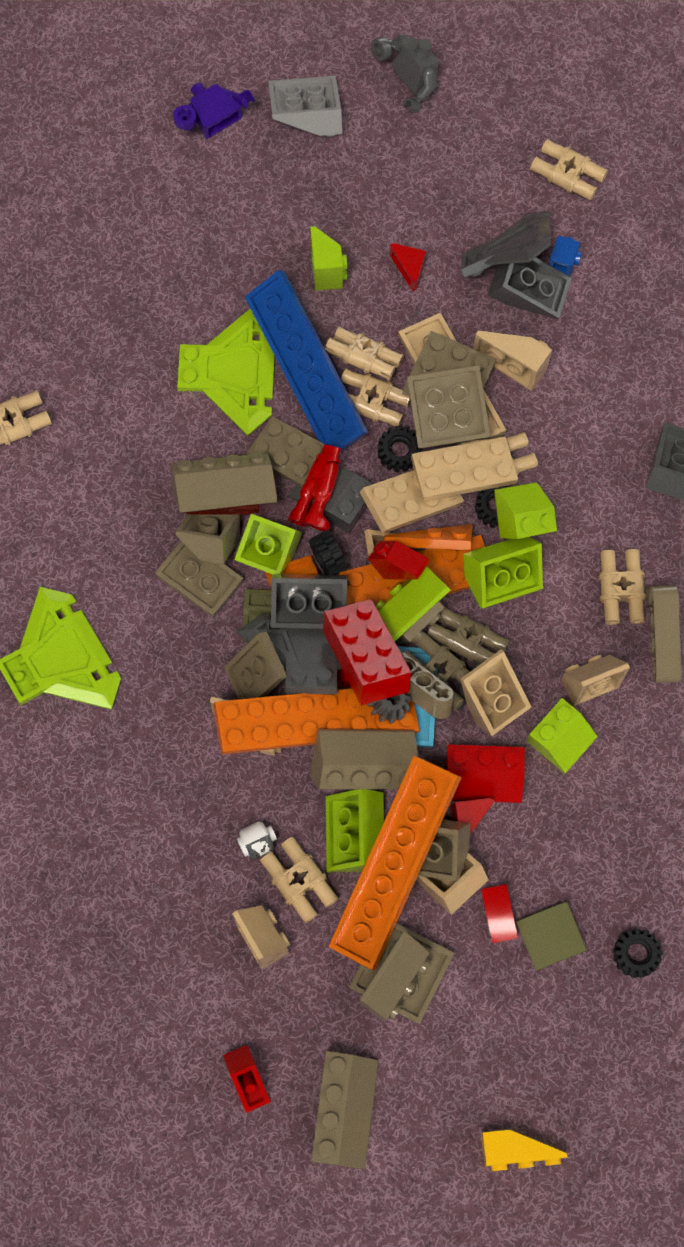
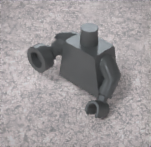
[371,35,439,113]

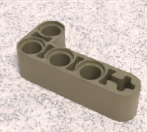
[645,585,681,683]
[398,648,454,719]

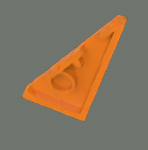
[384,524,473,550]

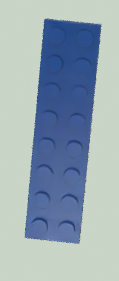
[245,270,368,452]

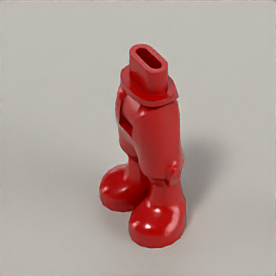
[287,444,341,532]

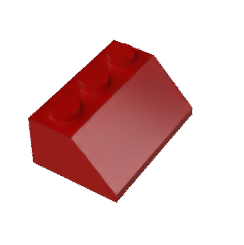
[446,744,525,803]

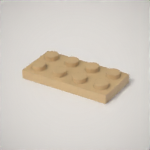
[411,437,518,501]
[360,470,464,534]

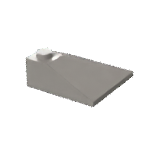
[268,76,342,137]

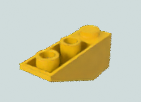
[481,1130,568,1171]

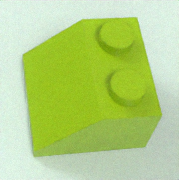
[310,226,347,291]
[494,482,557,539]
[234,514,303,574]
[527,698,598,774]

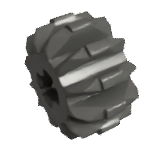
[367,694,411,724]

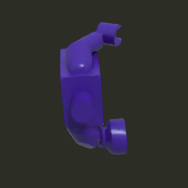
[173,83,255,140]

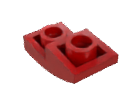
[481,883,518,943]

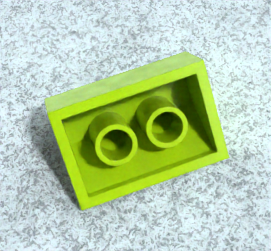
[463,537,543,609]
[374,566,450,641]
[326,789,384,872]

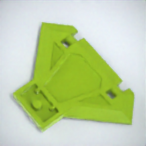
[177,309,275,436]
[0,587,121,710]

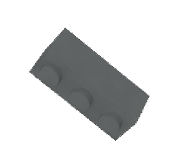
[271,574,347,629]

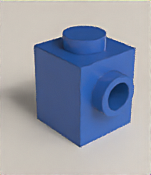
[549,236,582,277]

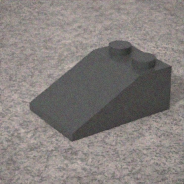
[488,257,572,319]
[645,422,684,501]
[288,467,372,534]

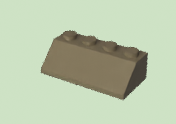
[170,452,277,513]
[310,729,418,789]
[311,1051,379,1170]

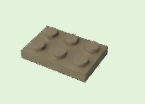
[246,416,324,487]
[155,541,244,618]
[224,631,287,700]

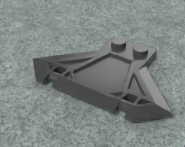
[461,211,551,277]
[237,614,342,694]

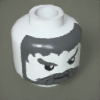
[237,821,277,859]

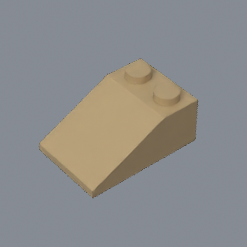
[473,331,552,391]
[461,650,531,736]
[561,655,630,706]
[416,853,488,915]
[232,905,290,969]

